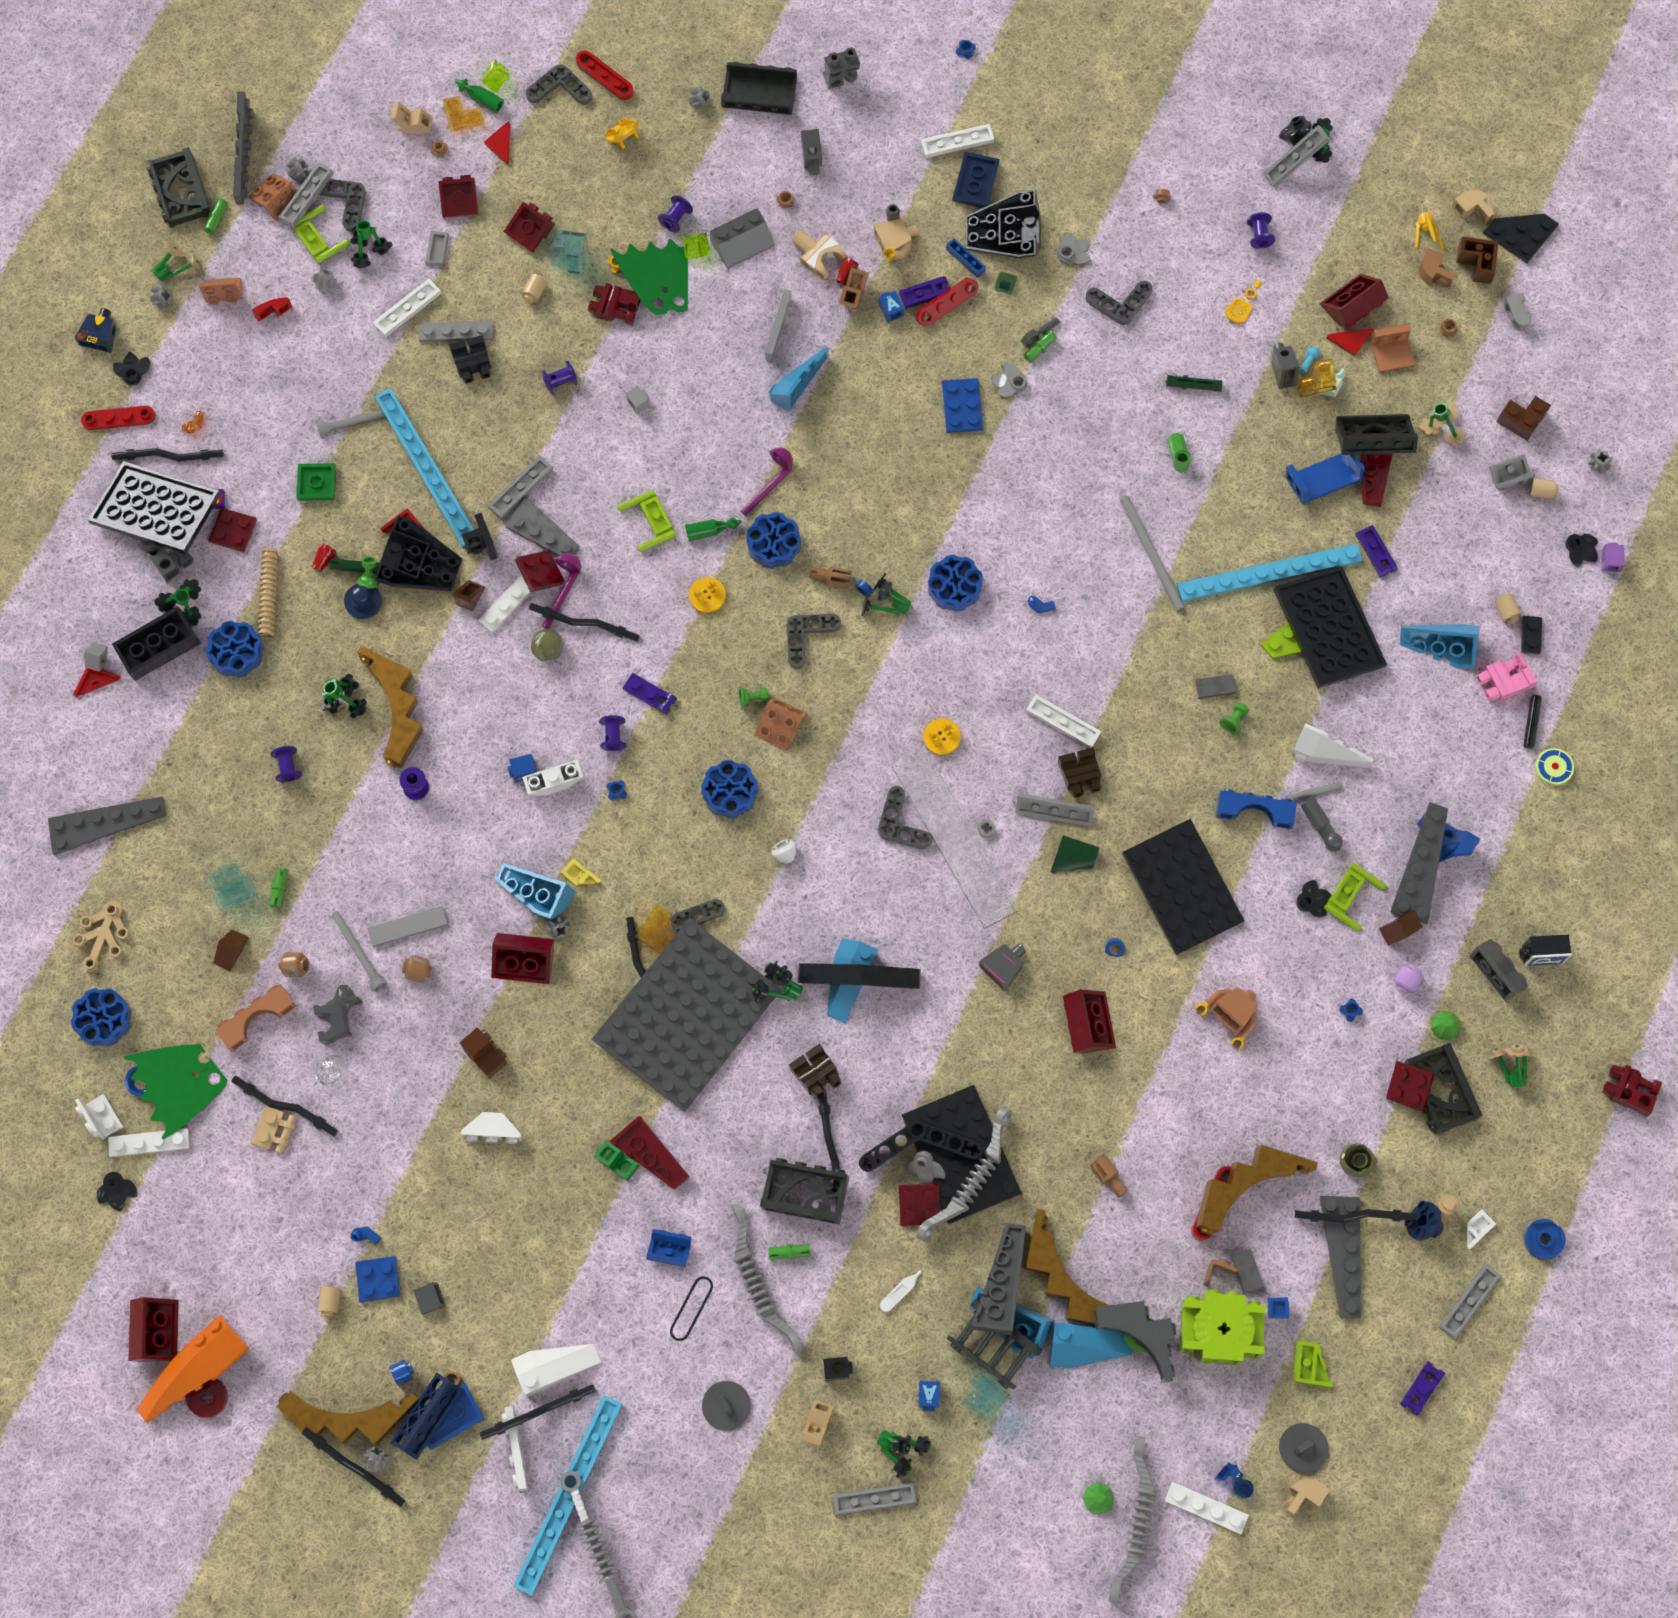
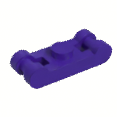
[1400,1361,1445,1416]

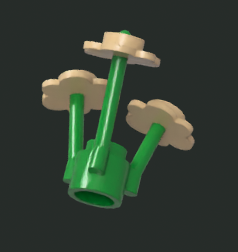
[1419,402,1466,445]
[1487,1044,1536,1087]

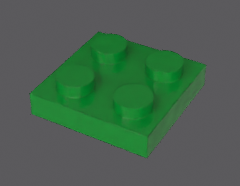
[296,463,336,501]

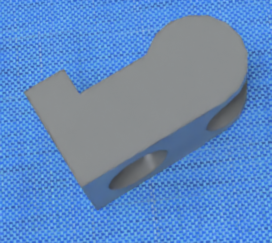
[1503,293,1531,331]

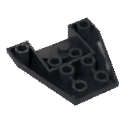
[966,189,1041,258]
[374,515,463,591]

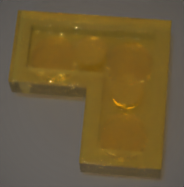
[442,96,485,133]
[1298,358,1337,397]
[635,904,673,954]

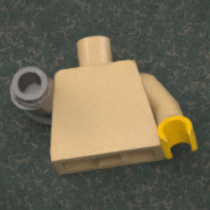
[873,204,919,262]

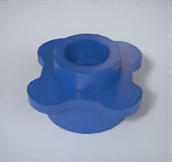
[956,40,976,59]
[606,780,627,801]
[1339,999,1363,1022]

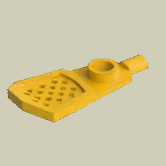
[1225,280,1262,323]

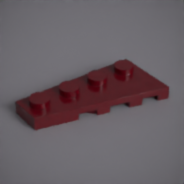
[1360,433,1393,507]
[609,1116,690,1190]

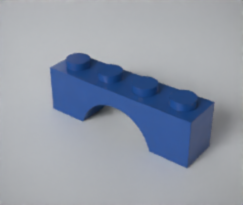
[1215,789,1297,829]

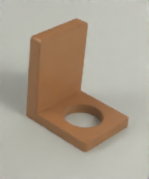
[1203,1259,1238,1285]

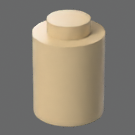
[522,274,547,303]
[1529,478,1559,499]
[1495,594,1521,624]
[1435,1194,1458,1218]
[317,1286,341,1317]

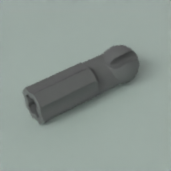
[1301,797,1343,851]

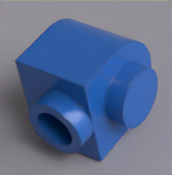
[389,1360,415,1386]

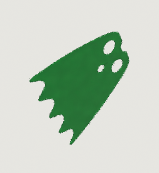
[610,239,688,315]
[124,1044,228,1139]

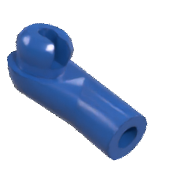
[1028,596,1056,613]
[350,1227,382,1245]

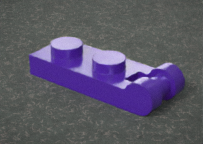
[899,276,950,309]
[1355,525,1398,578]
[622,673,677,715]

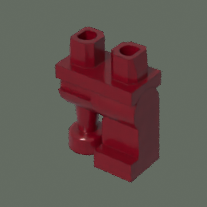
[588,283,641,325]
[1602,1065,1662,1117]

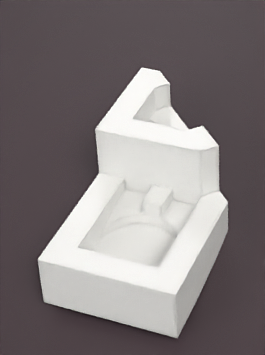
[1467,1209,1496,1250]

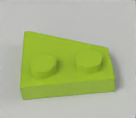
[1260,623,1301,659]
[1293,1341,1333,1388]

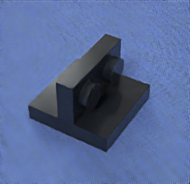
[462,513,498,561]

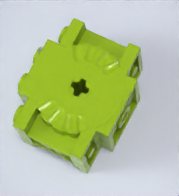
[1178,1289,1266,1366]

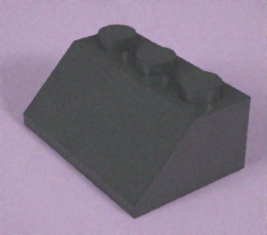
[710,208,775,269]
[1470,939,1528,1002]

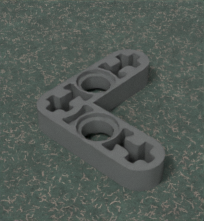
[526,64,592,105]
[319,179,366,232]
[1085,281,1152,325]
[787,614,841,669]
[878,786,932,850]
[671,899,725,935]

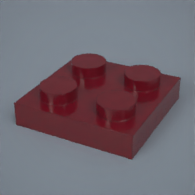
[208,508,257,552]
[515,550,565,592]
[1386,1061,1435,1111]
[898,1183,941,1226]

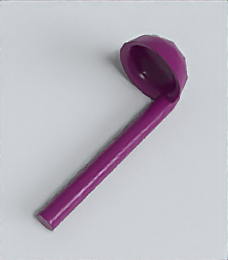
[740,447,793,516]
[542,553,582,629]

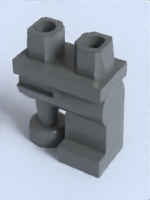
[823,47,860,89]
[140,540,194,582]

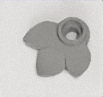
[1057,233,1091,265]
[991,363,1027,397]
[908,1151,946,1184]

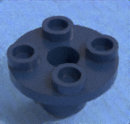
[344,584,382,619]
[1404,1201,1444,1241]

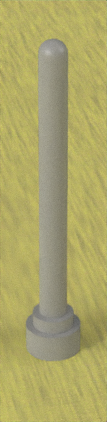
[317,405,405,437]
[332,911,387,992]

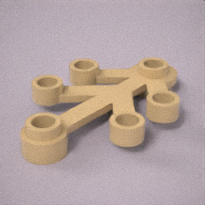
[73,901,129,973]

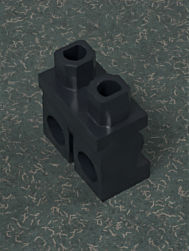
[449,335,491,384]

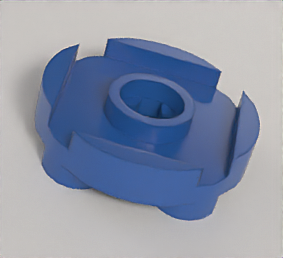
[1524,1219,1566,1260]

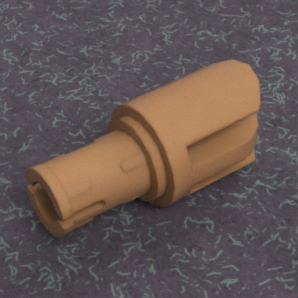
[809,566,852,589]
[1090,1154,1128,1198]

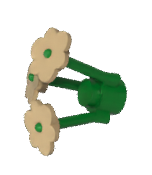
[152,241,202,281]

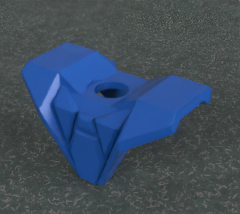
[1417,813,1481,863]

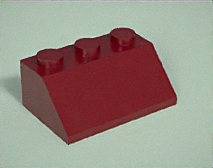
[1320,274,1389,328]
[491,933,554,984]
[1063,989,1116,1053]
[128,1297,179,1362]

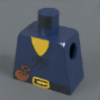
[75,308,116,353]

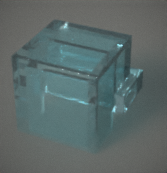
[550,230,587,275]
[208,862,257,911]
[961,1370,1011,1419]

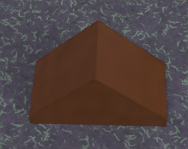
[453,580,485,612]
[1379,910,1422,945]
[213,929,249,972]

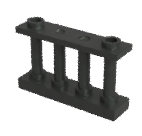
[947,1299,1043,1390]

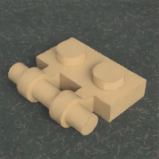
[251,1106,297,1154]

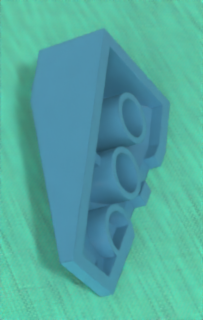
[769,347,829,412]
[1400,624,1480,669]
[495,863,576,919]
[827,938,878,1023]
[970,1287,1055,1359]
[1049,1323,1132,1368]

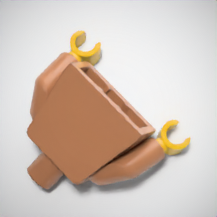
[1196,988,1258,1050]

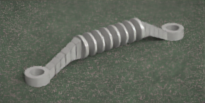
[916,1106,1012,1242]
[732,1203,803,1354]
[1109,1436,1157,1603]
[560,1471,636,1618]

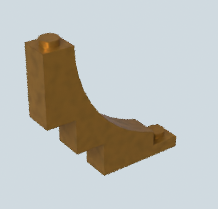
[357,646,424,768]
[1196,1145,1318,1235]
[1025,1209,1110,1326]
[276,1391,419,1446]

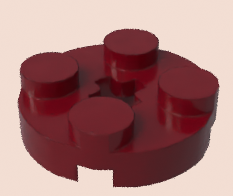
[186,1379,228,1418]

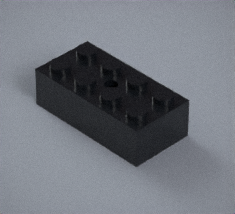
[112,606,201,681]

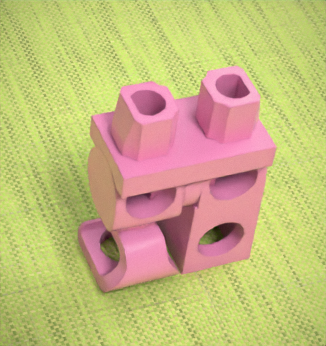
[1477,651,1537,701]

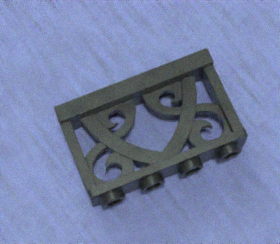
[147,147,211,228]
[1335,414,1418,455]
[1404,1043,1483,1135]
[760,1158,850,1225]

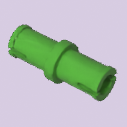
[203,198,228,235]
[1023,330,1057,363]
[269,867,289,908]
[769,1243,810,1260]

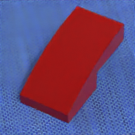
[252,297,292,322]

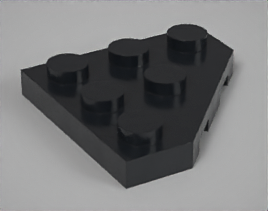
[1483,214,1559,264]

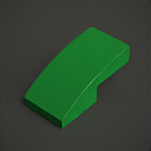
[594,1141,640,1181]

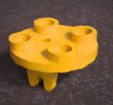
[605,117,639,150]
[689,577,726,614]
[923,718,961,755]

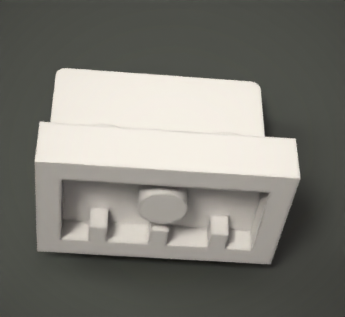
[75,1094,124,1140]

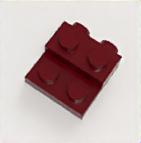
[438,175,479,218]
[503,202,555,253]

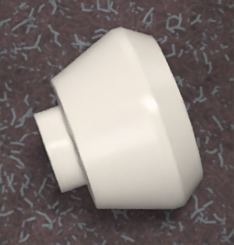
[771,839,796,864]

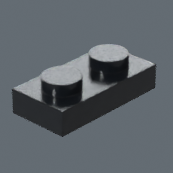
[1521,615,1542,654]

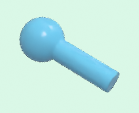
[1299,347,1321,375]

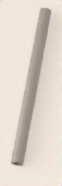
[1120,496,1185,612]

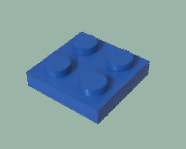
[355,1256,400,1303]

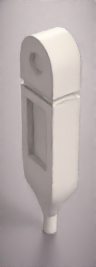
[880,1270,922,1312]

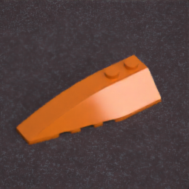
[137,1315,249,1423]

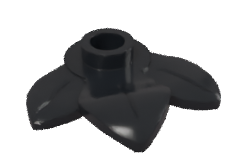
[1279,116,1312,141]
[113,352,150,385]
[1565,534,1598,567]
[1296,880,1331,918]
[97,1172,138,1211]

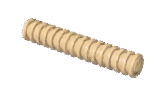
[257,547,278,639]

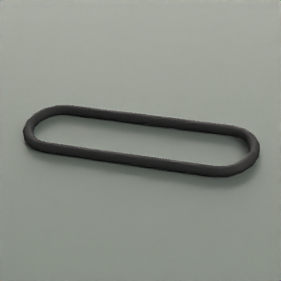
[670,1276,713,1341]

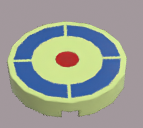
[1535,748,1574,786]

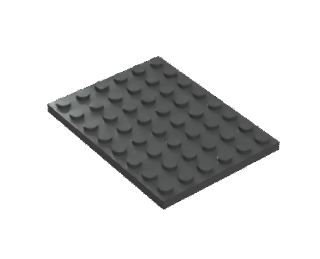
[592,918,782,1113]

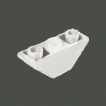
[523,760,583,795]
[461,1112,523,1144]

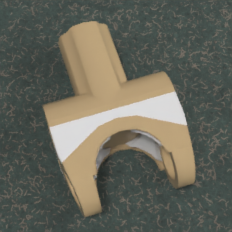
[792,229,847,280]

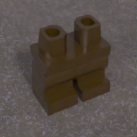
[1057,747,1101,798]
[789,1043,841,1099]

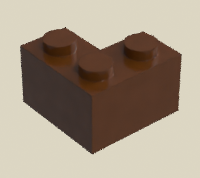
[1456,237,1498,284]
[1496,396,1551,441]
[460,1027,507,1079]

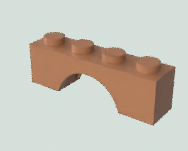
[215,984,297,1052]

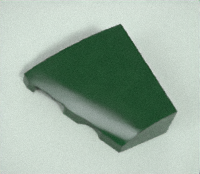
[1051,835,1100,873]

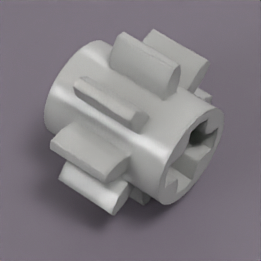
[688,87,710,110]
[286,157,309,181]
[312,269,337,292]
[149,285,173,309]
[1588,449,1613,473]
[545,915,571,939]
[362,1446,389,1473]

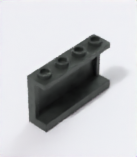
[721,62,797,115]

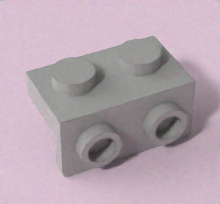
[1489,454,1535,490]

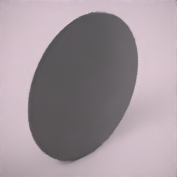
[702,1381,751,1431]
[1279,1423,1328,1473]

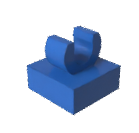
[1267,1297,1290,1319]

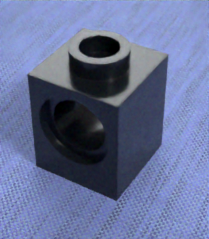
[823,1357,853,1381]

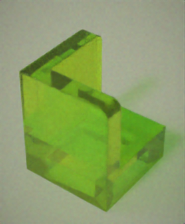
[482,60,509,92]
[682,233,710,259]

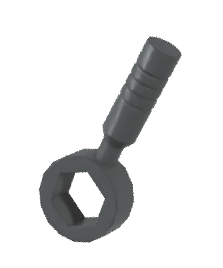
[1021,318,1060,347]

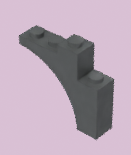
[1093,1301,1176,1384]

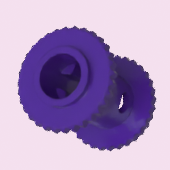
[658,195,693,232]
[1247,212,1275,249]
[542,361,578,395]
[599,715,627,751]
[270,746,302,783]
[399,767,429,801]

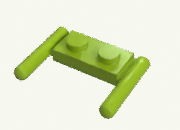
[292,204,351,264]
[617,490,676,552]
[1323,862,1387,932]

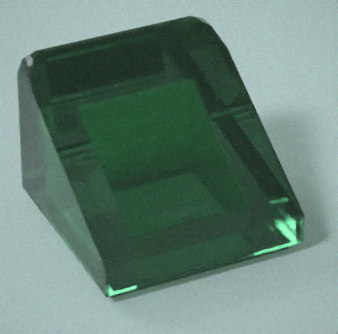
[995,272,1017,295]

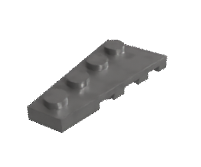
[506,496,579,556]

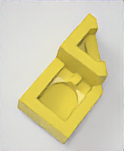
[560,858,601,885]

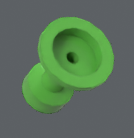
[357,556,380,589]
[739,686,768,708]
[1219,703,1249,735]

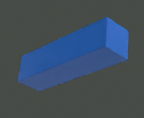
[946,238,986,278]

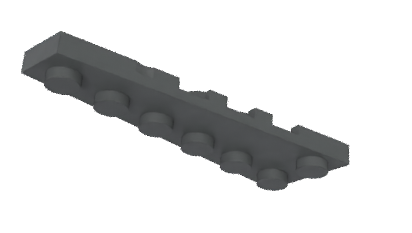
[233,91,254,204]
[48,797,166,855]
[1390,802,1448,924]
[1320,1196,1361,1318]
[972,1223,1026,1335]

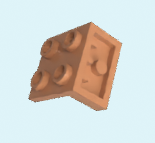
[248,174,297,221]
[199,277,242,304]
[1370,324,1415,373]
[755,698,808,750]

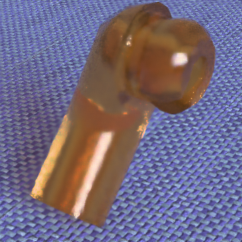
[182,411,205,434]

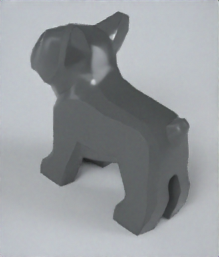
[313,985,363,1044]

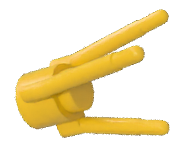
[1415,212,1445,250]

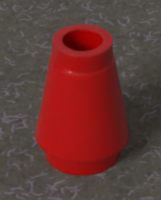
[836,257,859,286]
[311,543,336,572]

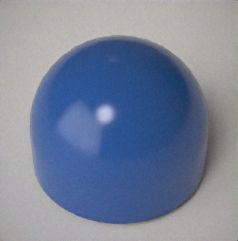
[1105,938,1125,957]

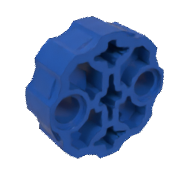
[746,512,801,569]
[928,555,983,612]
[206,620,264,678]
[701,760,758,818]
[71,988,132,1047]

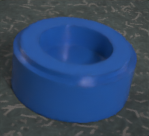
[855,579,874,597]

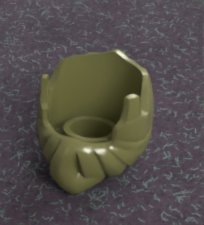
[531,629,563,662]
[1340,1143,1377,1177]

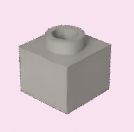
[626,386,650,414]
[83,642,108,671]

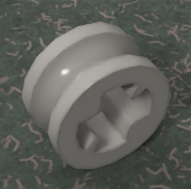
[978,820,995,838]

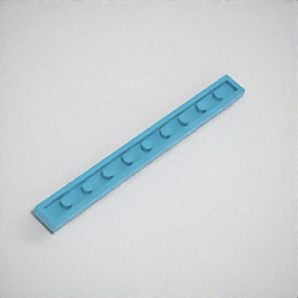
[374,388,474,548]
[1177,544,1362,602]
[513,1395,623,1596]

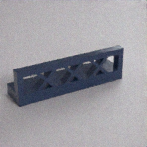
[390,1373,463,1460]

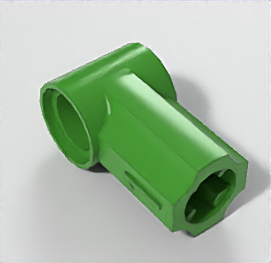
[1167,433,1191,472]

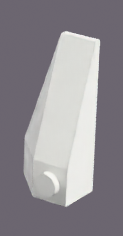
[1291,723,1373,768]
[511,1344,602,1397]

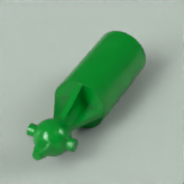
[455,78,504,114]
[685,518,742,541]

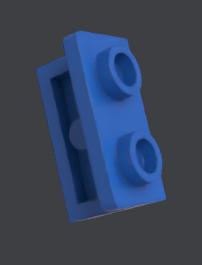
[646,1229,692,1268]

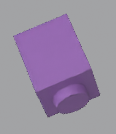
[1601,542,1625,572]

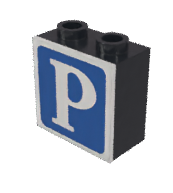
[1519,934,1572,967]

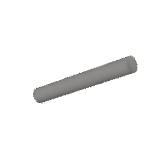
[1285,782,1342,801]

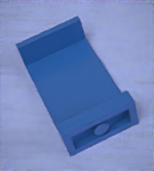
[1286,454,1365,504]

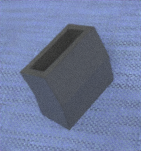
[413,1282,446,1315]

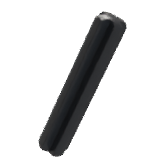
[1523,694,1542,749]

